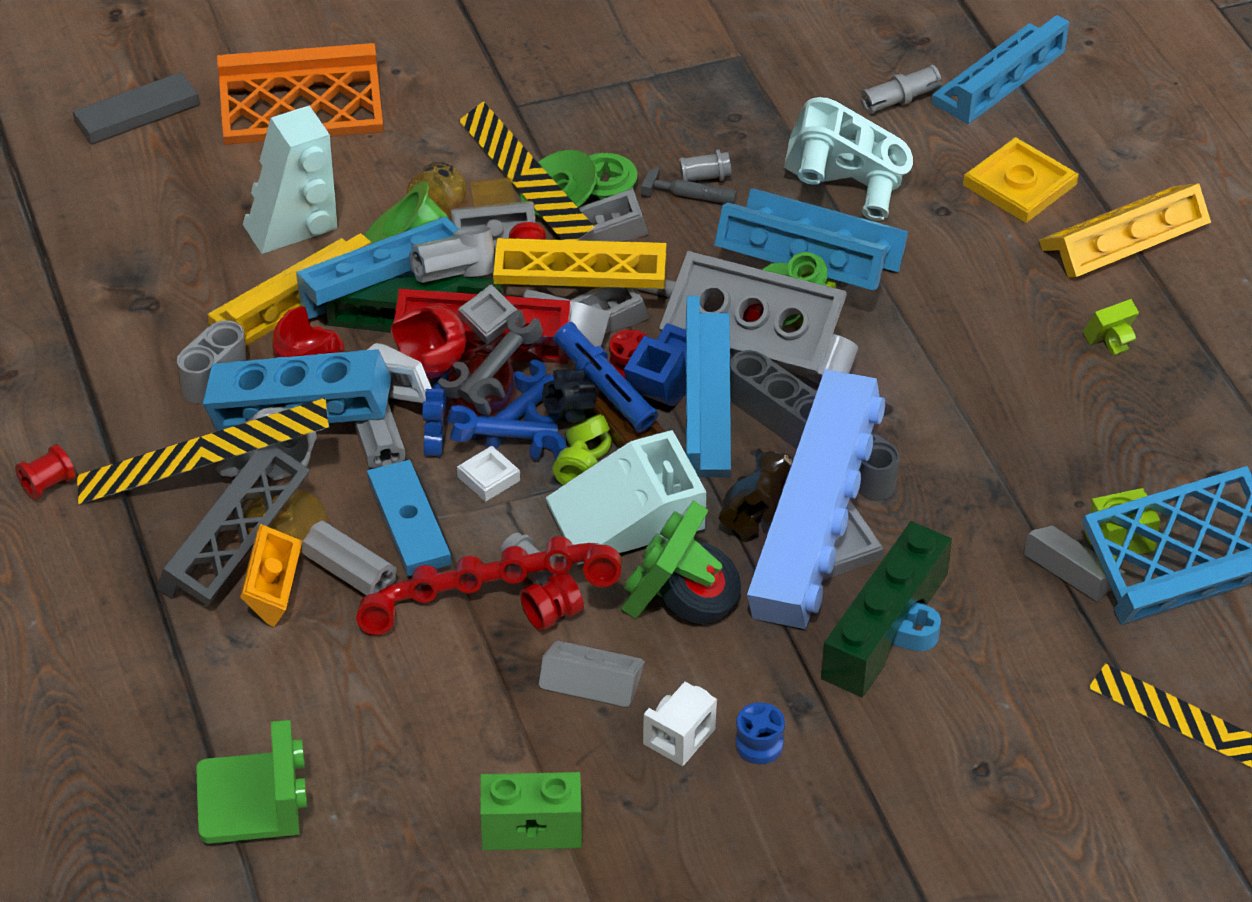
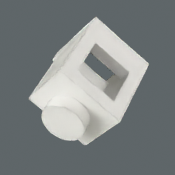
[643,682,717,766]

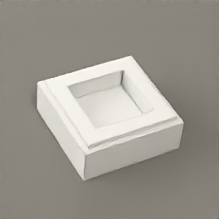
[457,446,520,502]

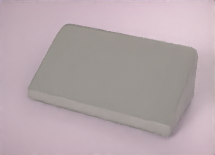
[449,201,535,248]
[1024,525,1126,602]
[539,640,645,707]

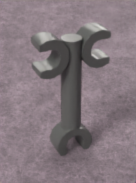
[438,310,543,415]

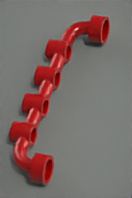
[356,536,622,635]

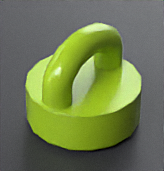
[564,414,612,460]
[553,440,598,486]

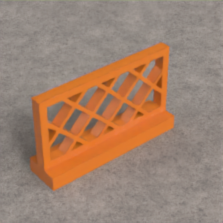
[217,43,384,145]

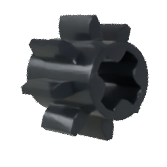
[542,369,597,423]

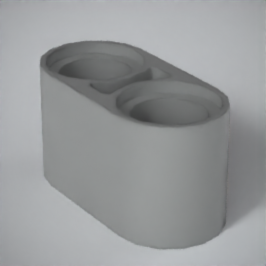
[177,321,247,404]

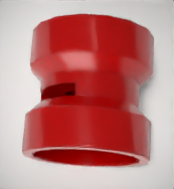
[520,572,584,631]

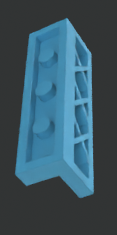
[932,15,1069,124]
[296,216,460,319]
[686,296,731,477]

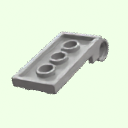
[659,251,858,384]

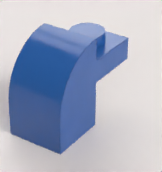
[624,323,686,406]

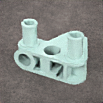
[784,97,913,221]

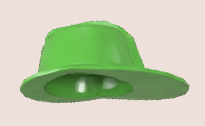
[364,181,449,244]

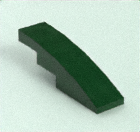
[326,276,504,333]

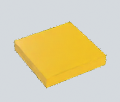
[963,137,1079,223]

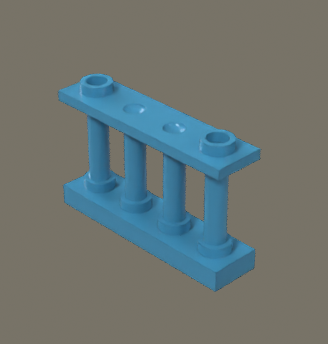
[714,188,909,291]

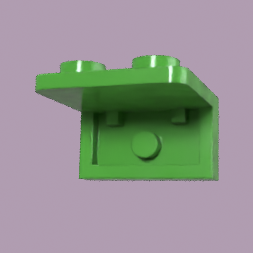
[196,720,307,844]

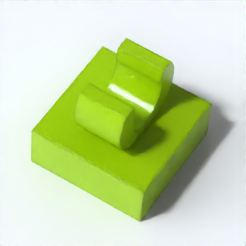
[1082,299,1139,356]

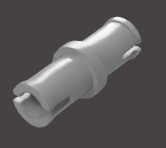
[860,65,942,114]

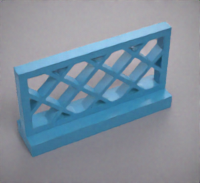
[1081,466,1252,625]

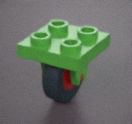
[620,500,741,624]

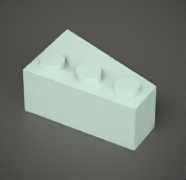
[243,105,338,254]

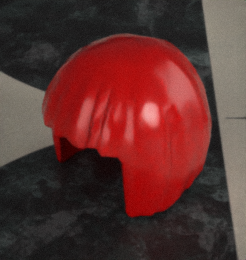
[272,306,345,358]
[390,306,466,379]

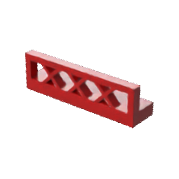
[394,289,571,364]

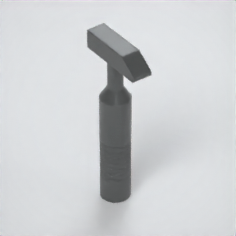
[641,167,738,204]

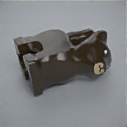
[718,449,793,538]

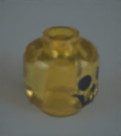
[406,162,467,217]

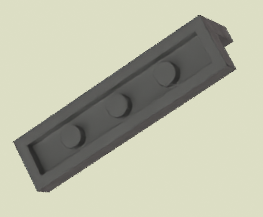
[156,445,310,606]

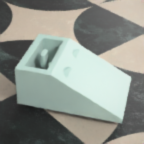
[546,430,706,565]

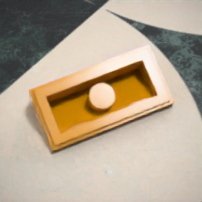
[240,524,302,627]

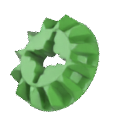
[587,153,637,200]

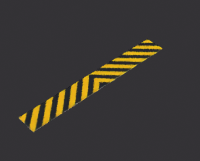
[459,101,595,241]
[77,398,329,504]
[1088,663,1252,768]

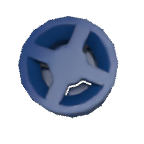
[735,702,785,764]

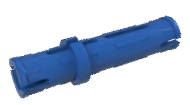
[553,322,659,432]

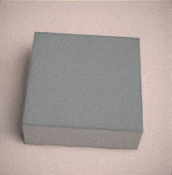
[458,284,517,344]

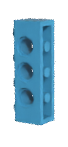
[203,349,392,431]

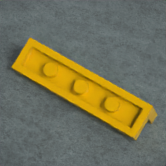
[1039,183,1211,278]
[208,233,371,346]
[493,238,666,289]

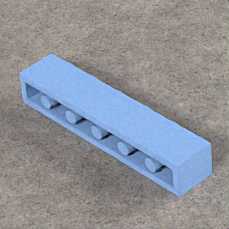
[747,369,885,629]

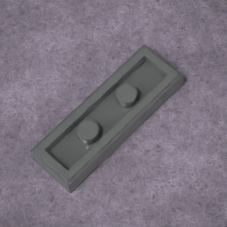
[73,72,199,144]

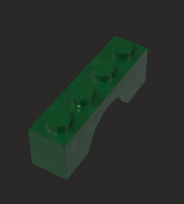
[821,521,952,698]

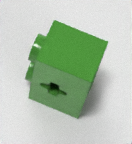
[480,772,582,850]

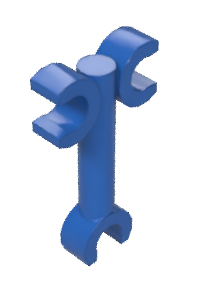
[472,359,554,449]
[423,370,453,456]
[447,403,566,460]

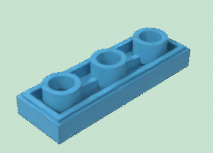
[367,460,451,577]

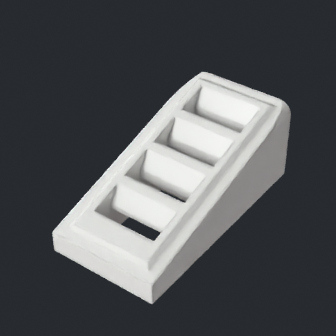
[367,343,432,403]

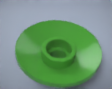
[520,150,597,218]

